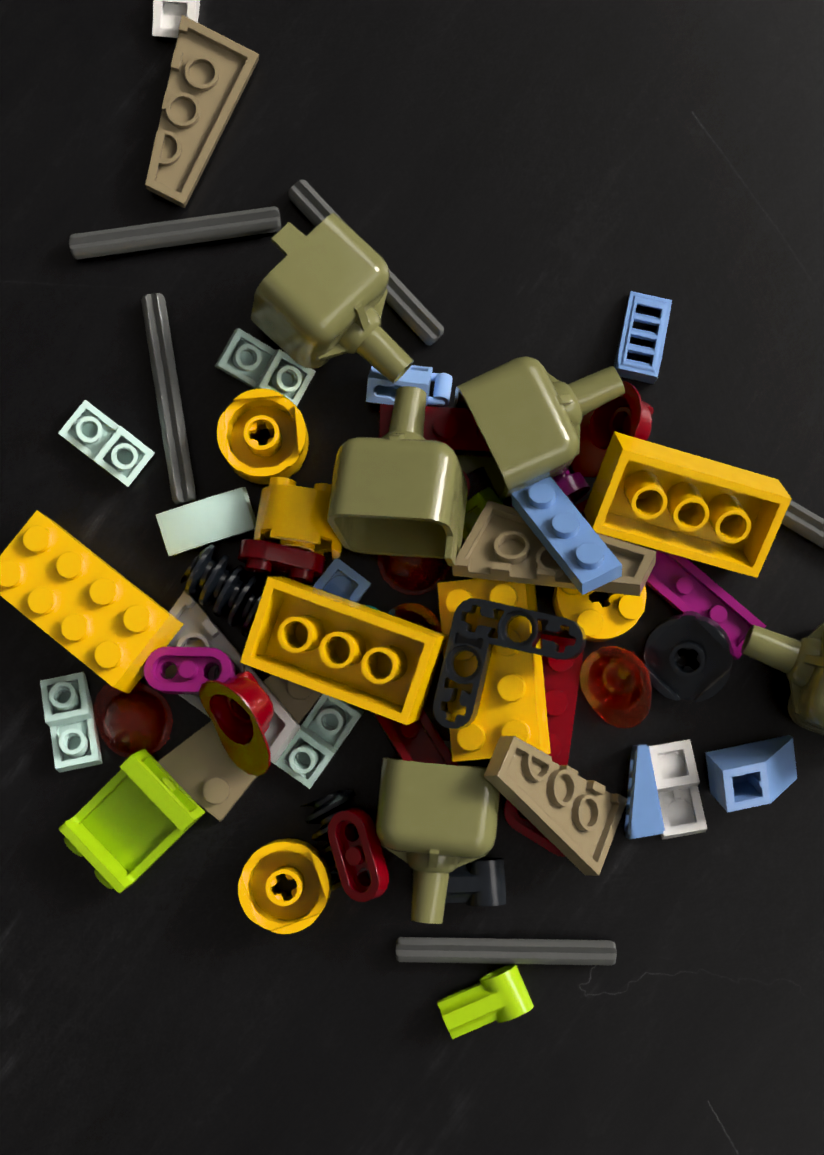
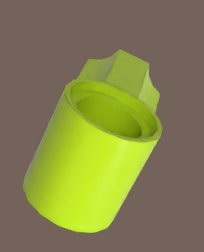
[437,964,534,1039]

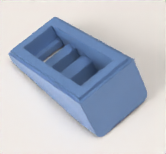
[613,291,672,384]
[624,744,665,839]

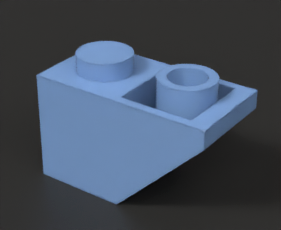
[705,735,797,813]

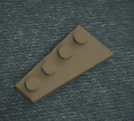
[145,15,259,208]
[452,500,656,596]
[158,675,322,821]
[484,736,628,876]

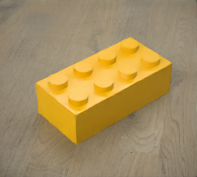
[584,431,792,578]
[0,510,184,694]
[240,576,448,725]
[437,578,551,762]

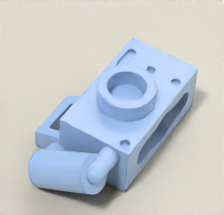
[366,365,453,407]

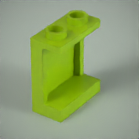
[59,749,206,893]

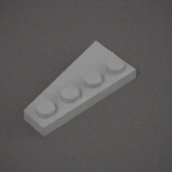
[165,590,301,764]

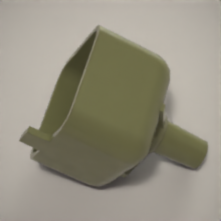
[251,213,414,384]
[454,356,625,503]
[327,386,468,566]
[741,622,824,736]
[376,741,500,924]

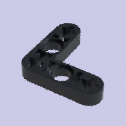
[433,598,586,729]

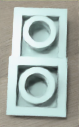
[215,328,316,407]
[58,400,155,487]
[156,487,256,556]
[40,672,103,773]
[275,694,364,789]

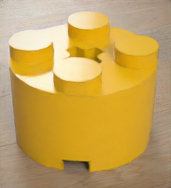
[217,389,309,485]
[253,477,342,560]
[552,586,646,642]
[238,838,332,934]

